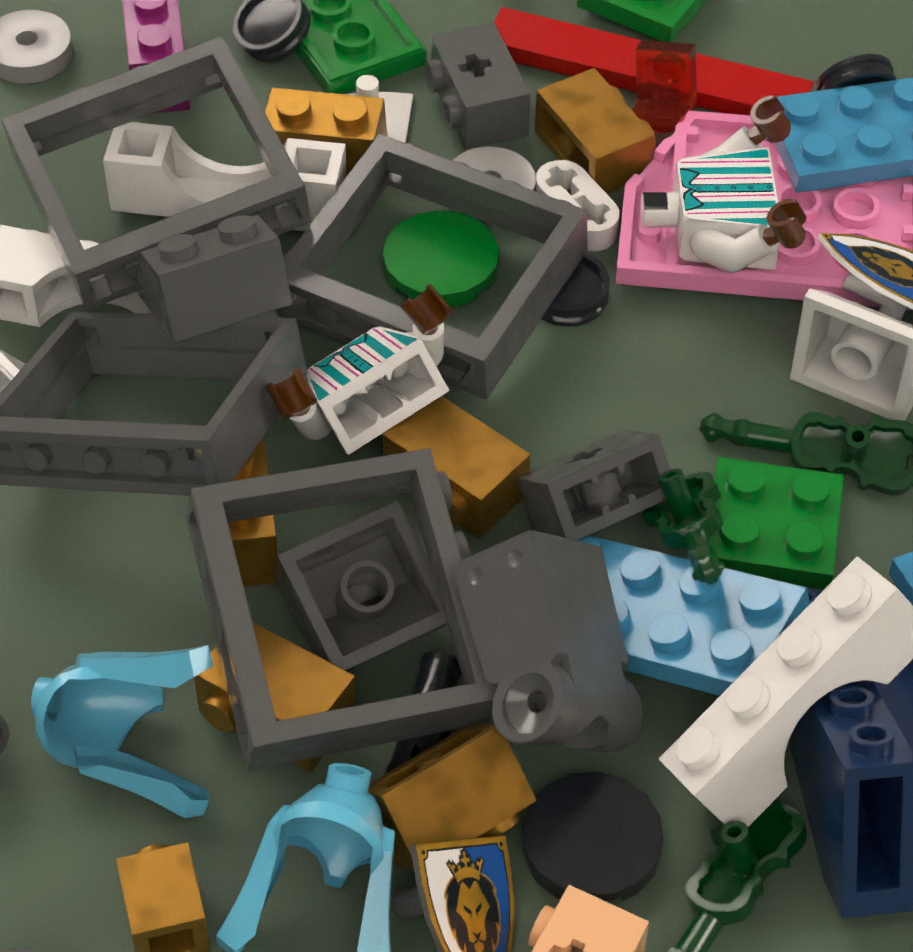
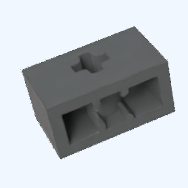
[424,22,531,149]
[516,430,671,541]

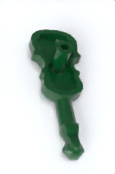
[699,412,913,496]
[642,469,725,585]
[667,800,807,952]

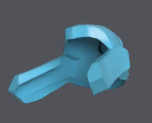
[31,645,213,818]
[216,763,395,952]

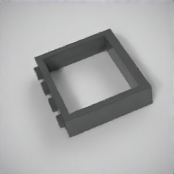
[1,36,311,311]
[276,134,588,400]
[0,312,308,496]
[186,448,497,771]

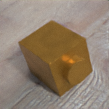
[116,842,211,952]

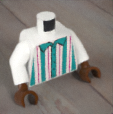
[641,95,807,273]
[266,283,452,455]

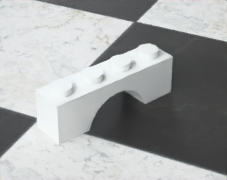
[103,122,347,231]
[0,225,152,327]
[659,556,913,827]

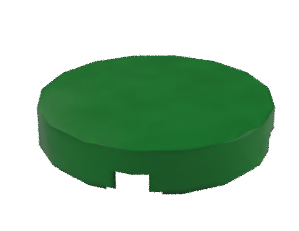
[382,210,500,308]

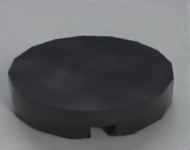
[521,772,664,901]

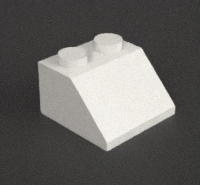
[790,288,913,421]

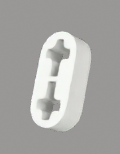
[536,160,619,252]

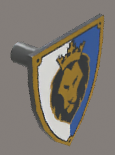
[394,836,515,952]

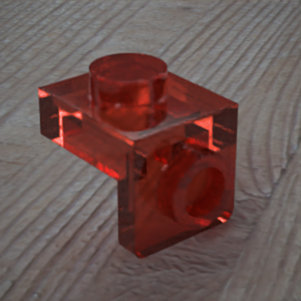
[632,40,697,133]

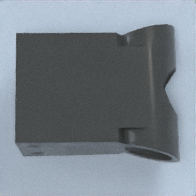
[451,529,644,753]

